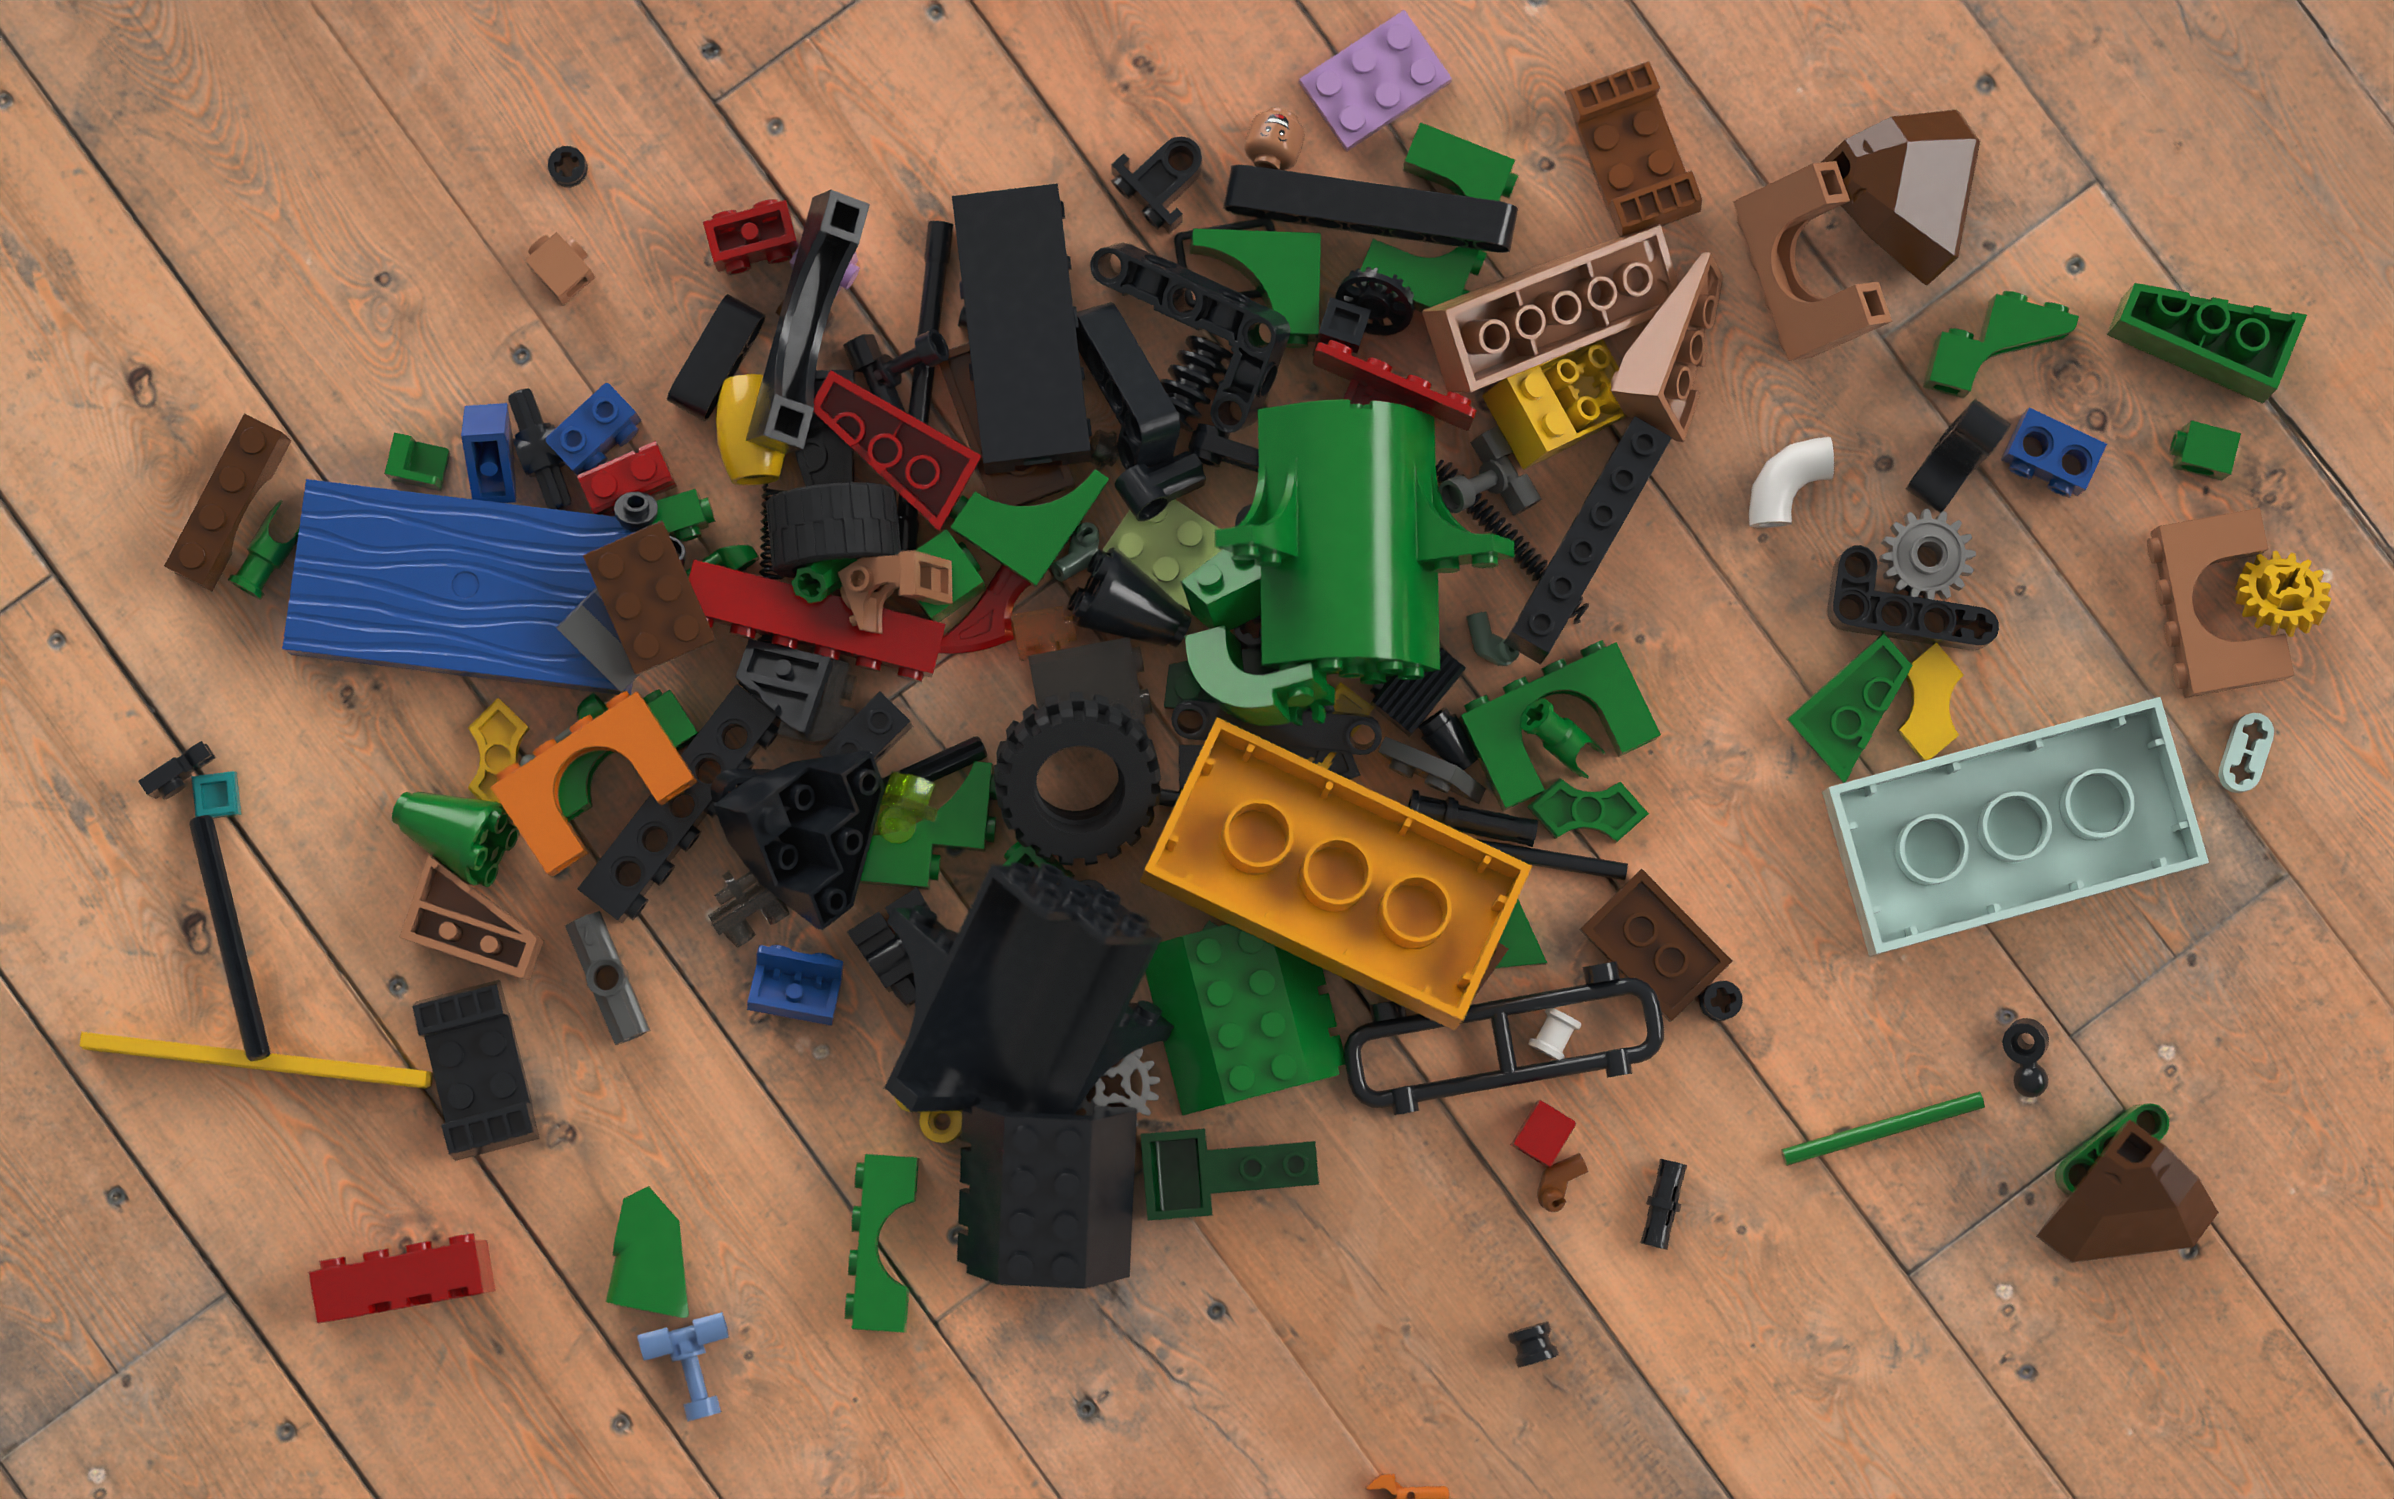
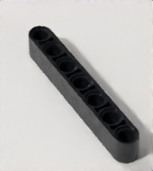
[1223,165,1518,253]

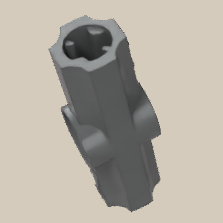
[565,911,651,1045]

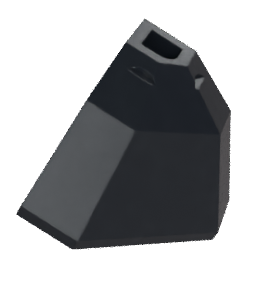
[713,750,885,930]

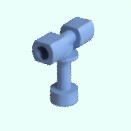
[637,1312,729,1421]

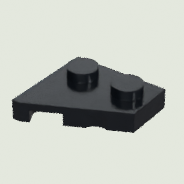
[735,639,833,739]

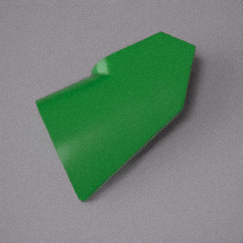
[606,1186,689,1318]

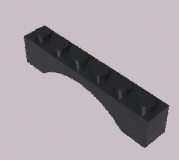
[746,190,870,454]

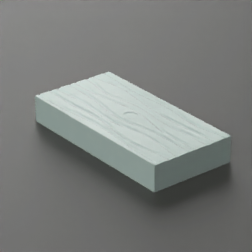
[1822,697,2209,957]

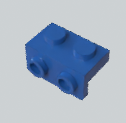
[545,383,642,476]
[747,945,844,1026]

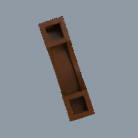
[164,413,292,592]

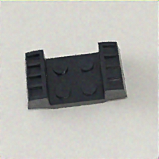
[412,980,540,1161]

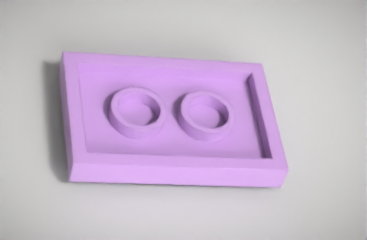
[1299,10,1452,152]

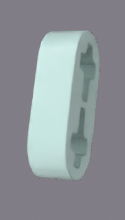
[2218,713,2274,793]

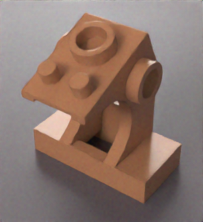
[838,551,953,634]

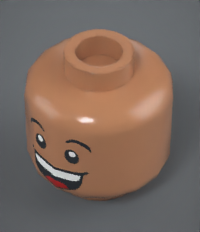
[1244,107,1305,170]

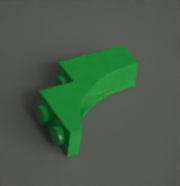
[860,761,997,890]

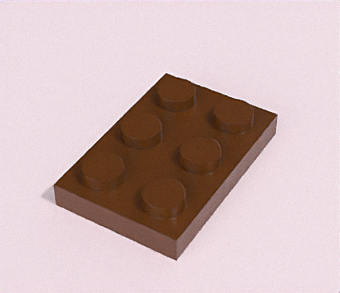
[583,520,716,675]
[1579,869,1733,1022]

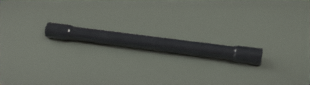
[897,221,954,552]

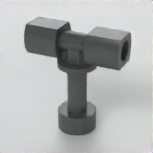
[1439,426,1542,516]

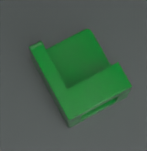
[384,432,450,491]

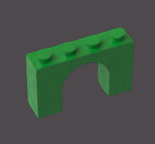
[1356,122,1519,312]
[1459,640,1661,811]

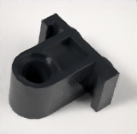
[1111,136,1202,234]

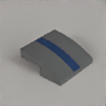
[556,587,640,693]

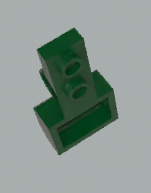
[1140,1129,1319,1221]

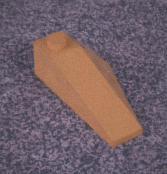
[1611,252,1723,442]

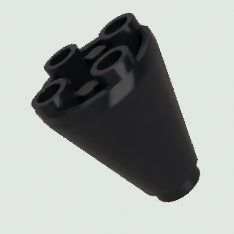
[1067,547,1192,648]

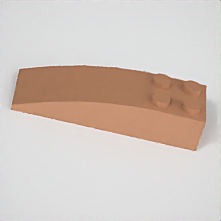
[1422,224,1679,392]

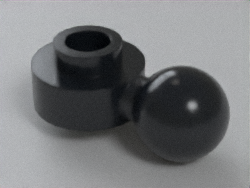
[2002,1018,2049,1098]

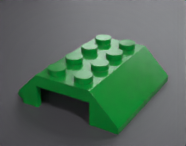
[1145,924,1345,1116]

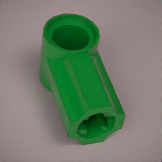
[791,558,858,603]

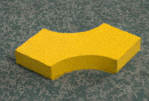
[1897,643,1964,761]
[468,698,530,804]

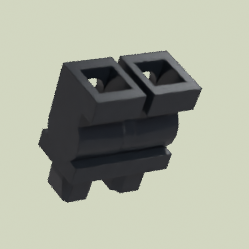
[847,887,931,1007]

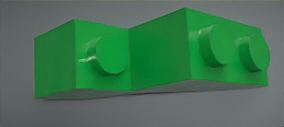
[1923,291,2079,398]

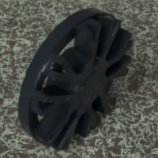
[1335,267,1415,336]

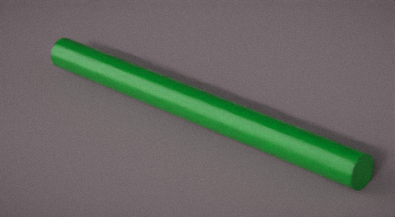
[1781,1091,1985,1166]

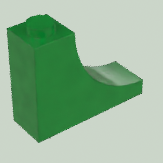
[1190,228,1321,348]
[949,469,1109,587]

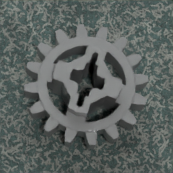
[1078,1048,1160,1127]

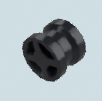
[1507,1322,1559,1368]

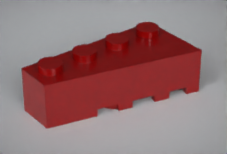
[309,1233,496,1324]

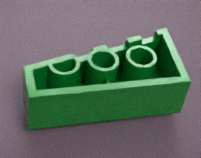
[2107,283,2307,404]
[1181,550,1261,630]

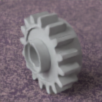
[1879,509,1976,601]

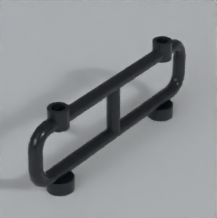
[1344,961,1664,1115]

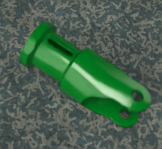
[228,500,300,600]
[1520,698,1606,779]

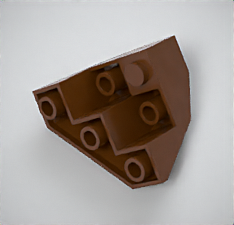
[1820,110,1980,286]
[2036,1120,2219,1263]

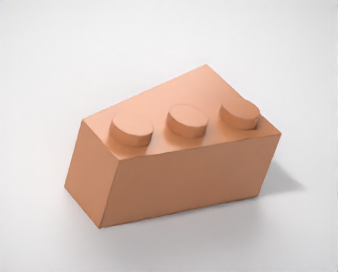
[399,855,544,981]

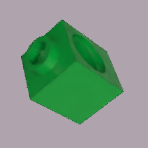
[2170,420,2241,481]

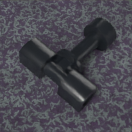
[843,329,949,412]

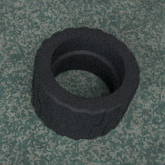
[766,482,901,578]

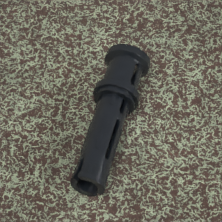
[1408,789,1538,847]

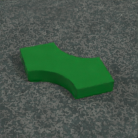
[1527,778,1649,843]

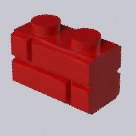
[577,441,677,516]

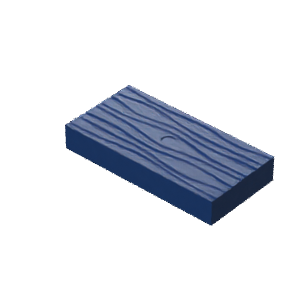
[282,479,635,695]

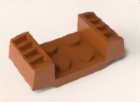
[1565,61,1702,237]

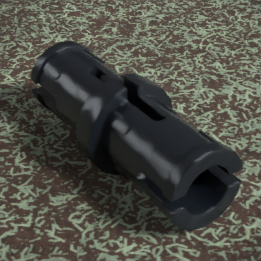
[1640,1159,1687,1250]

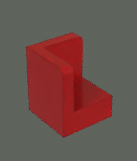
[1510,1100,1576,1167]

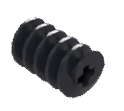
[1160,336,1233,432]

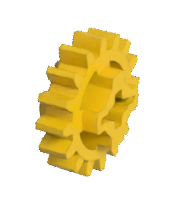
[2235,551,2331,637]

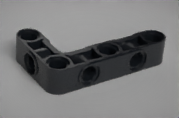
[1090,242,1290,433]

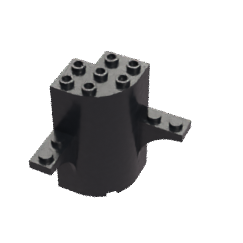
[884,862,1174,1115]

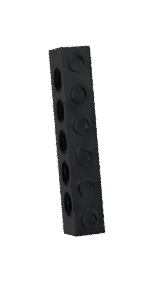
[1504,416,1672,665]
[577,684,781,923]

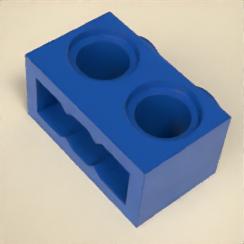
[2001,407,2107,497]

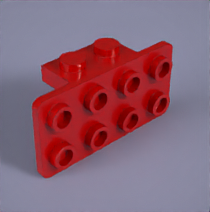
[1313,340,1477,431]

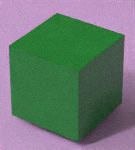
[915,529,986,622]

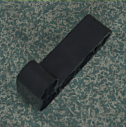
[1076,302,1180,470]
[1906,399,2011,513]
[1827,545,1999,650]

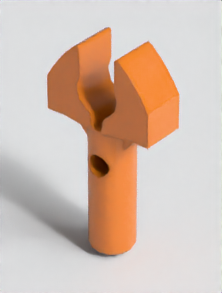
[1366,1474,1450,1499]

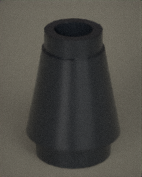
[1418,707,1478,770]

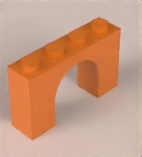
[491,691,698,877]

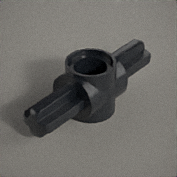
[508,388,572,510]

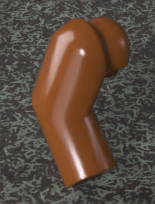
[1537,1153,1588,1212]

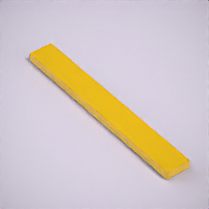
[79,1032,433,1089]

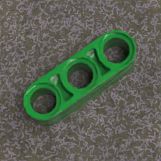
[2055,1103,2170,1195]

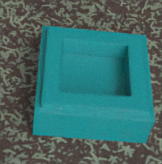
[191,771,241,819]

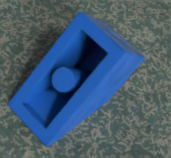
[461,403,516,503]

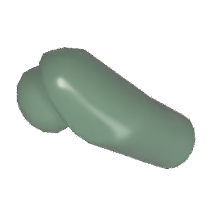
[1051,522,1099,582]
[1466,612,1520,666]

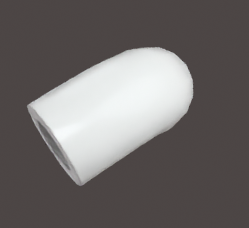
[1749,437,1834,528]

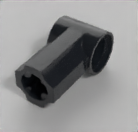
[1114,451,1206,521]

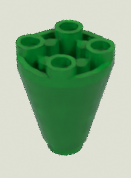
[392,792,519,887]

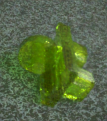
[878,771,938,843]

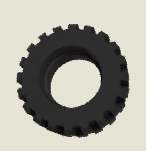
[994,692,1161,866]

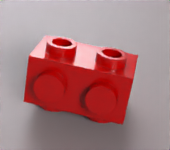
[703,199,799,275]

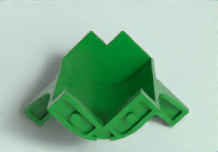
[1215,400,1514,685]

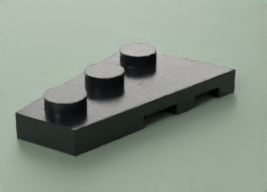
[794,370,855,487]

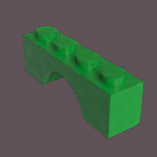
[559,689,699,822]
[845,1154,919,1333]

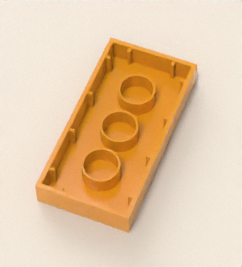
[1139,717,1532,1030]

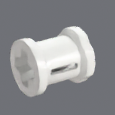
[1528,1008,1582,1060]

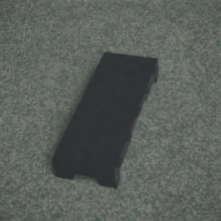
[952,183,1092,474]

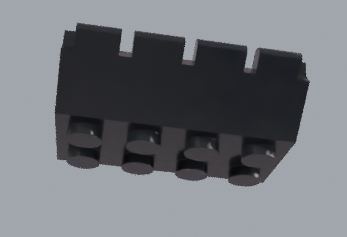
[957,1101,1137,1289]

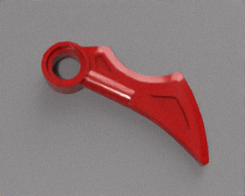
[939,564,1044,654]

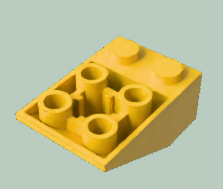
[1482,339,1627,470]

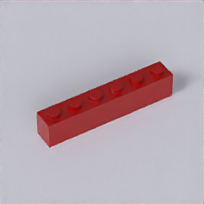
[689,559,946,682]

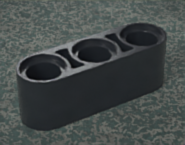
[667,294,766,421]

